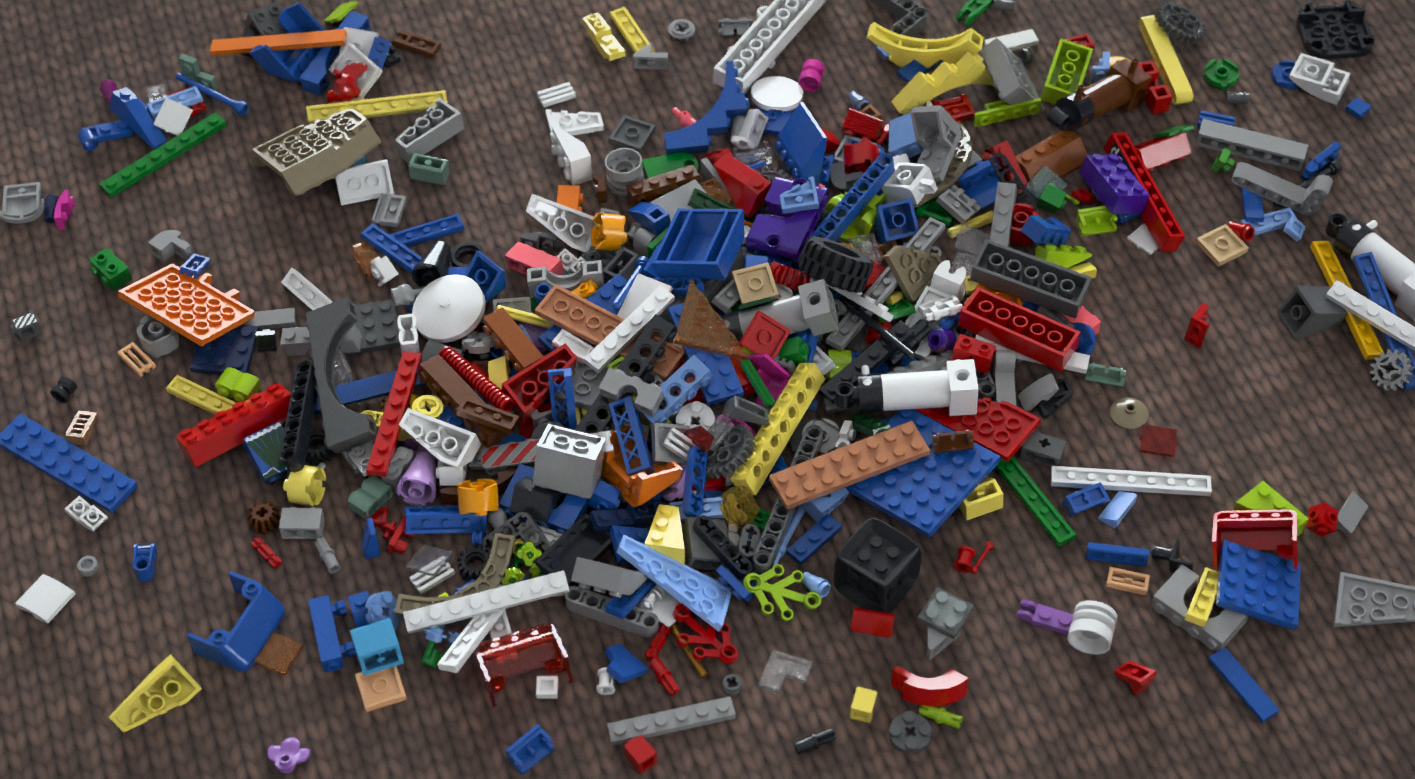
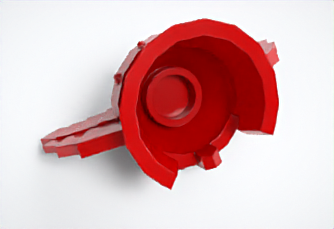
[327,62,368,104]

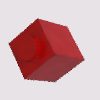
[624,735,657,774]

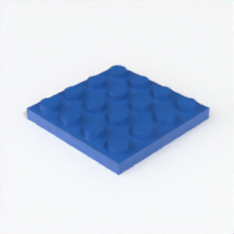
[1216,540,1301,630]

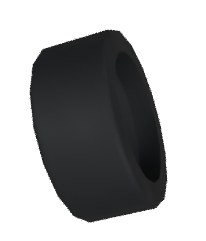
[451,242,486,267]

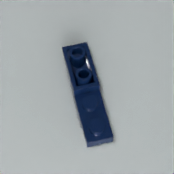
[589,501,665,531]

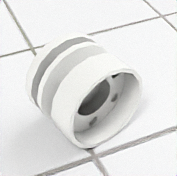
[1067,600,1118,655]

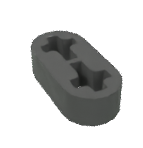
[737,524,760,561]

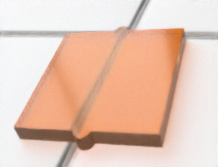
[255,632,303,675]

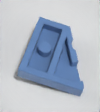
[780,176,819,214]

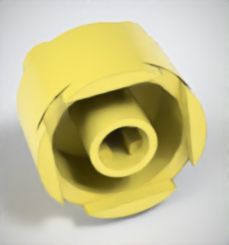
[283,465,326,506]

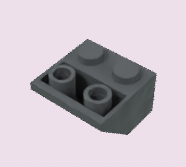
[603,247,644,284]

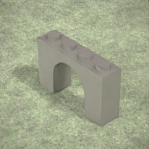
[1151,564,1249,652]

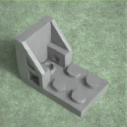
[911,105,961,182]

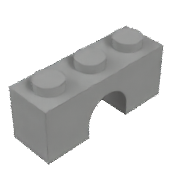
[599,368,664,417]

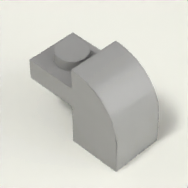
[830,161,864,192]
[148,230,192,262]

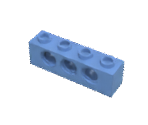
[639,355,712,424]

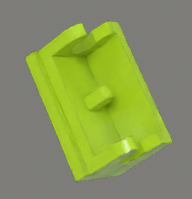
[1076,206,1118,237]

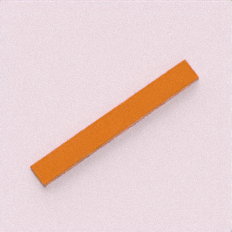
[210,29,347,56]

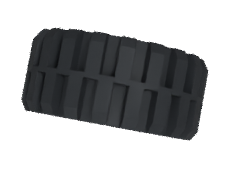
[798,236,874,293]

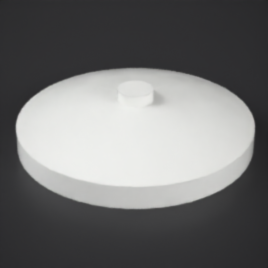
[412,275,486,343]

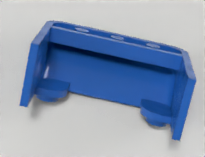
[187,571,285,672]

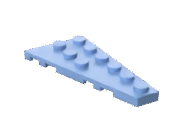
[616,535,733,631]

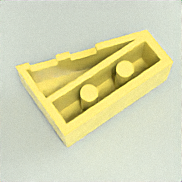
[645,504,685,565]

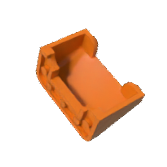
[601,426,682,507]

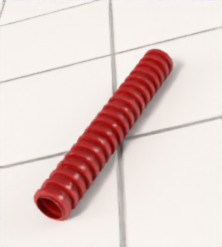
[439,346,515,413]

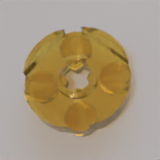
[720,486,759,527]

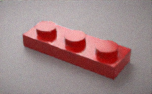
[990,140,1031,195]

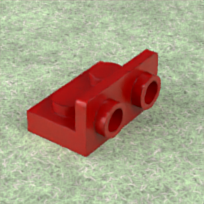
[1184,303,1210,348]

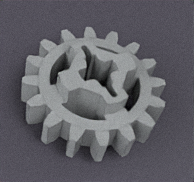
[1370,349,1414,391]

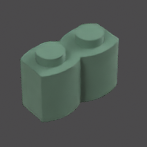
[348,476,393,520]

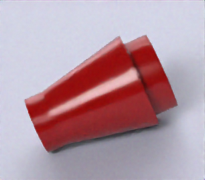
[1227,221,1255,241]

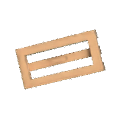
[117,342,156,378]
[1106,567,1150,596]

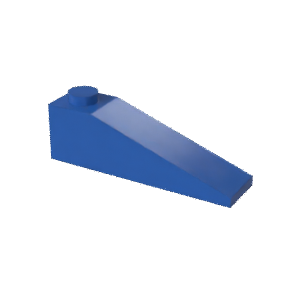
[109,87,168,149]

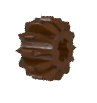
[246,500,281,535]

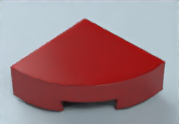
[1071,188,1096,204]
[369,507,389,527]

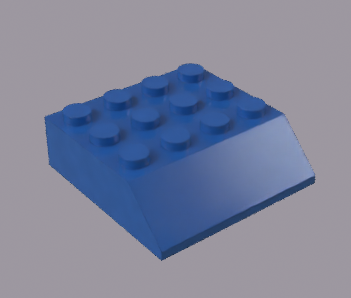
[652,209,744,280]

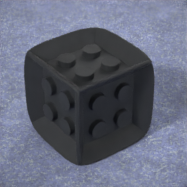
[833,518,922,613]

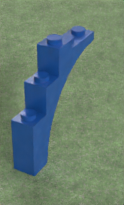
[664,61,749,155]

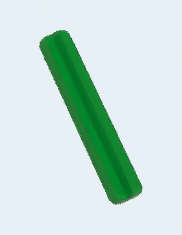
[740,358,775,409]

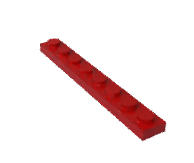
[366,352,423,477]

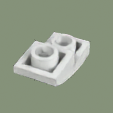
[557,248,587,274]
[65,496,108,532]

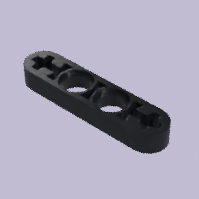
[991,153,1037,212]
[692,515,753,580]

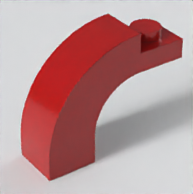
[891,666,968,706]

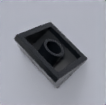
[510,476,562,525]

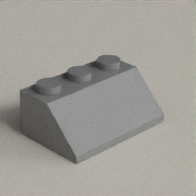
[571,557,648,598]

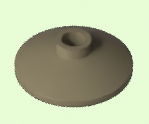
[1110,397,1149,430]

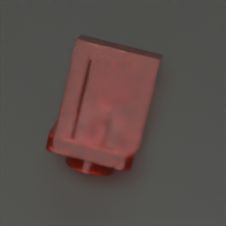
[684,425,714,453]

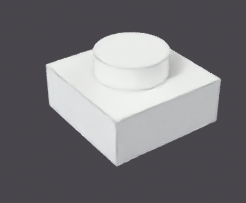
[536,676,558,699]

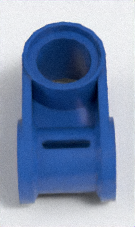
[132,543,157,582]

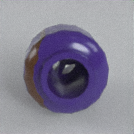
[928,328,956,353]

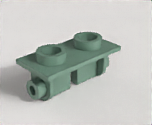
[1085,362,1126,387]

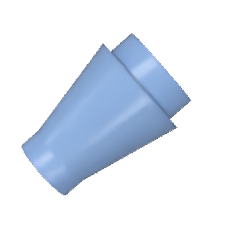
[801,572,831,598]

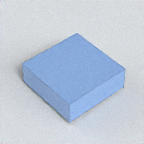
[1283,216,1306,242]

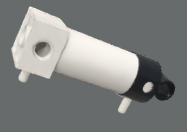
[1325,213,1415,321]
[835,359,978,416]

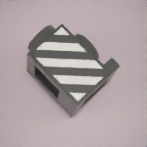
[10,309,42,342]

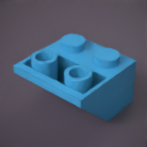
[350,618,404,676]

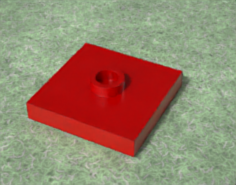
[738,311,791,360]

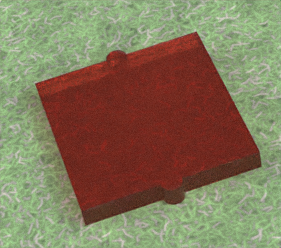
[1139,424,1178,457]

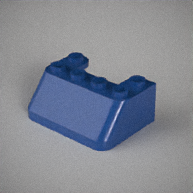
[249,2,325,83]

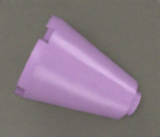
[396,452,436,506]

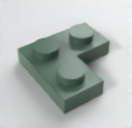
[179,54,218,91]

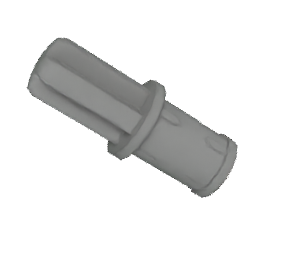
[314,537,341,573]

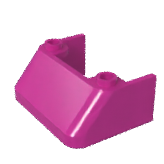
[715,354,792,437]

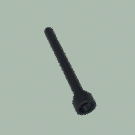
[1273,159,1342,207]

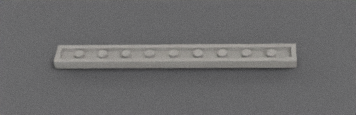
[826,217,946,351]

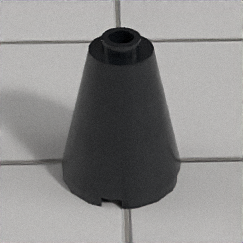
[411,241,451,287]

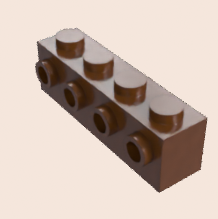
[626,165,700,208]

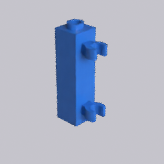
[308,595,357,672]

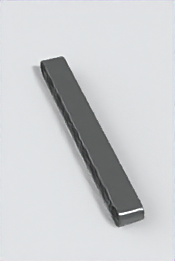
[753,425,823,575]

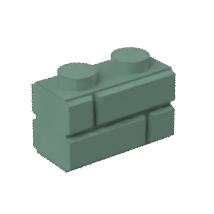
[408,153,450,185]

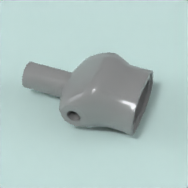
[390,284,425,307]

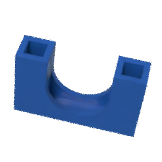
[499,463,590,535]

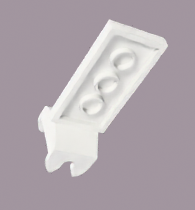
[905,260,966,360]

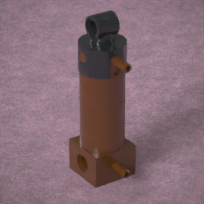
[1047,58,1152,131]

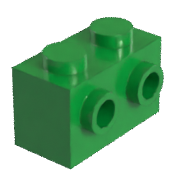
[89,248,132,291]

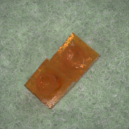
[351,242,378,277]

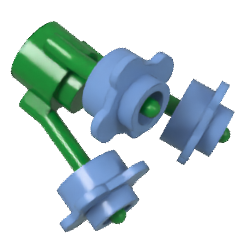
[421,625,460,669]

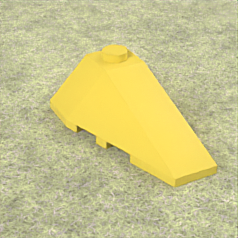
[109,654,202,733]

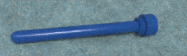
[176,73,249,116]
[612,256,649,309]

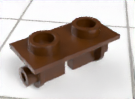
[932,429,974,453]

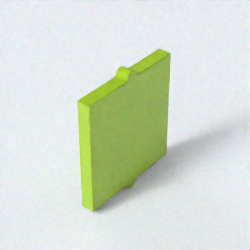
[323,1,359,24]

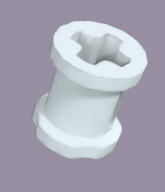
[596,668,615,695]

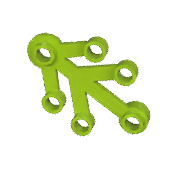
[743,564,821,622]

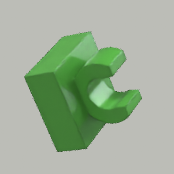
[1211,148,1235,173]

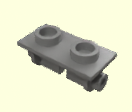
[718,18,752,36]

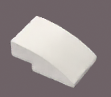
[1289,53,1350,105]

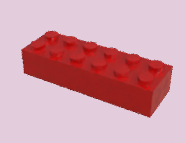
[958,287,1081,372]
[176,384,291,467]

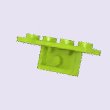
[973,98,1042,127]

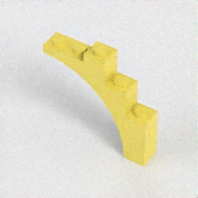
[867,22,984,68]
[891,51,995,115]

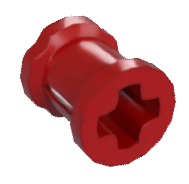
[953,546,976,573]

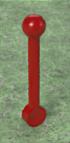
[971,542,994,574]

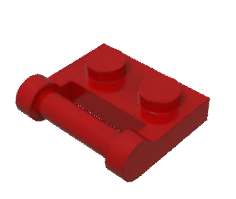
[931,93,975,122]

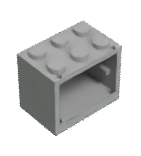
[532,424,606,499]

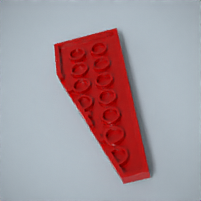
[914,397,1041,462]

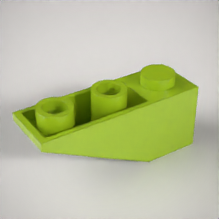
[1035,243,1092,268]

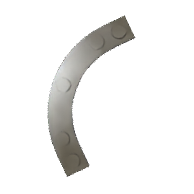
[913,121,973,208]
[394,533,515,617]

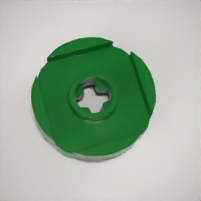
[1203,59,1239,91]

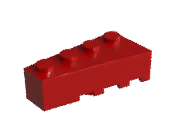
[502,343,577,422]

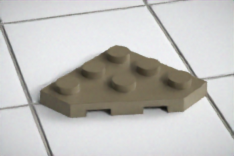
[884,245,942,302]

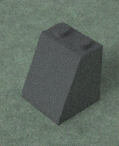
[1277,286,1348,339]

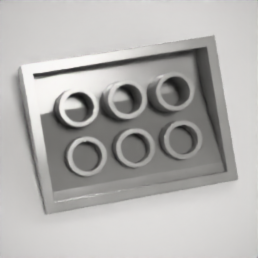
[981,38,1045,112]

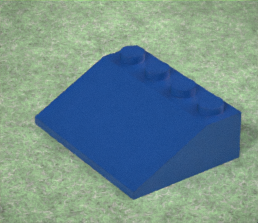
[775,102,827,185]

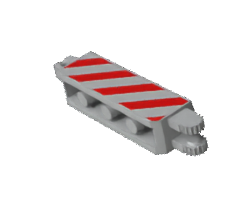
[468,439,540,476]

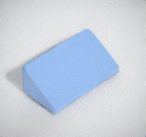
[1098,491,1137,529]

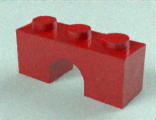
[1137,60,1172,114]

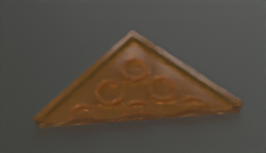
[674,280,748,360]

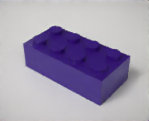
[1079,153,1150,214]

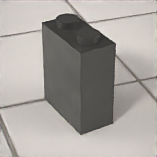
[682,517,731,571]

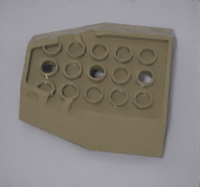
[251,108,381,196]

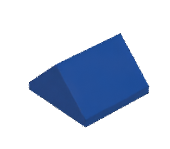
[463,251,507,303]

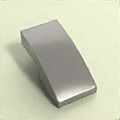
[1018,374,1059,412]

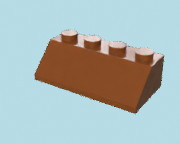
[1015,130,1088,193]
[483,307,544,373]

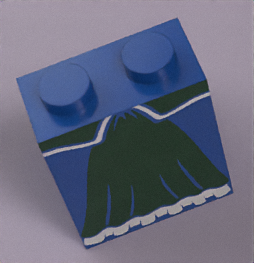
[243,421,290,484]

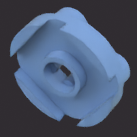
[365,591,403,630]

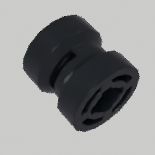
[50,376,77,403]

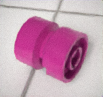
[798,59,825,92]

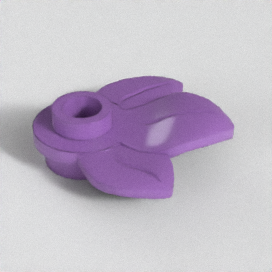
[268,737,310,773]

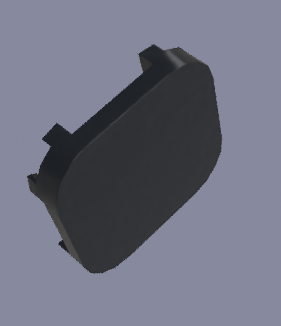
[1296,0,1375,60]

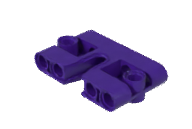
[745,177,829,260]

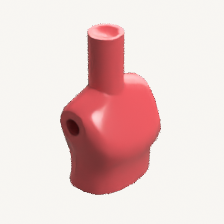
[671,107,697,129]

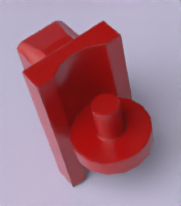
[381,516,414,554]

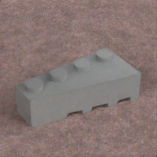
[395,98,464,163]

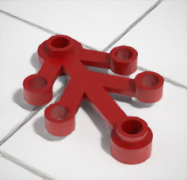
[673,603,738,664]

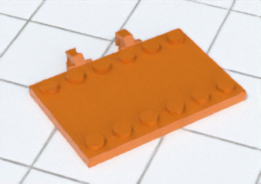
[118,263,255,347]

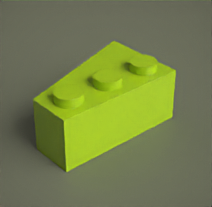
[1233,481,1309,536]

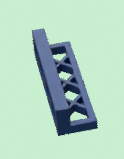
[548,368,577,430]
[608,396,655,476]
[404,506,487,534]

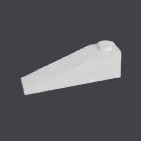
[526,194,596,253]
[399,408,481,469]

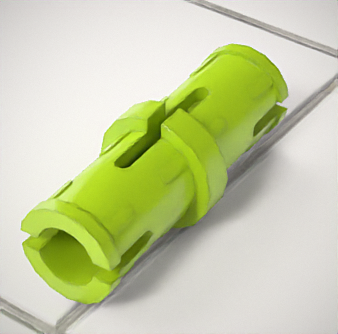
[919,705,963,729]

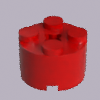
[843,140,880,174]
[1010,203,1040,246]

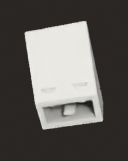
[550,125,592,185]

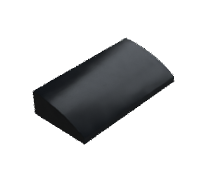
[535,513,613,594]

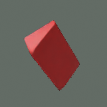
[851,608,895,638]

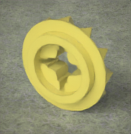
[412,395,443,418]

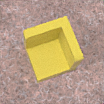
[850,686,877,723]

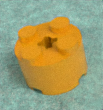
[591,213,627,251]
[457,479,499,516]

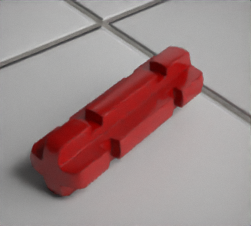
[251,537,282,569]
[645,624,671,661]

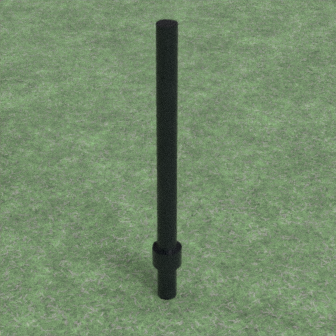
[839,295,916,360]

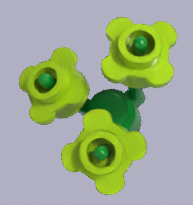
[502,542,544,585]

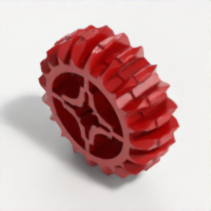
[770,262,812,291]

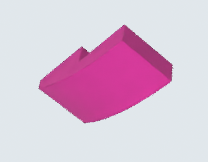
[54,190,75,230]

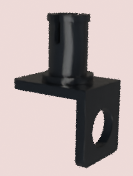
[1151,539,1193,573]

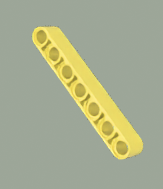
[1139,15,1193,105]

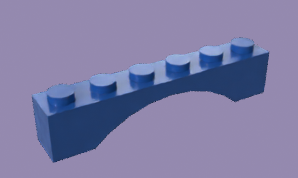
[300,11,371,96]

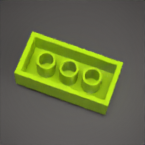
[1040,38,1093,105]

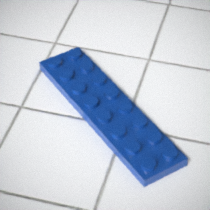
[0,413,138,514]

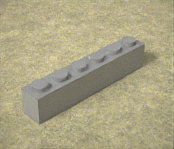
[1196,119,1308,172]

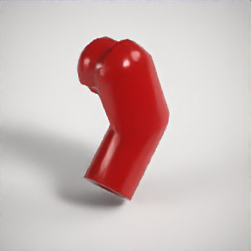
[875,124,889,146]

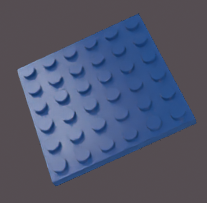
[845,409,1000,538]

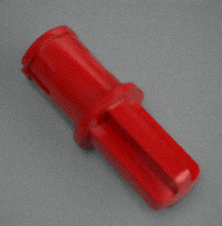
[649,657,679,696]

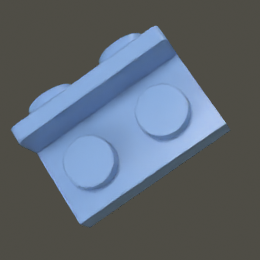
[1091,52,1110,84]

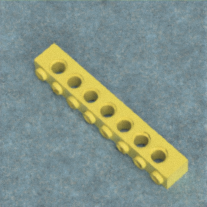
[730,363,825,495]

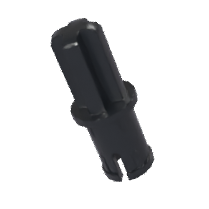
[793,729,836,755]

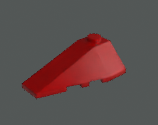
[713,153,772,218]

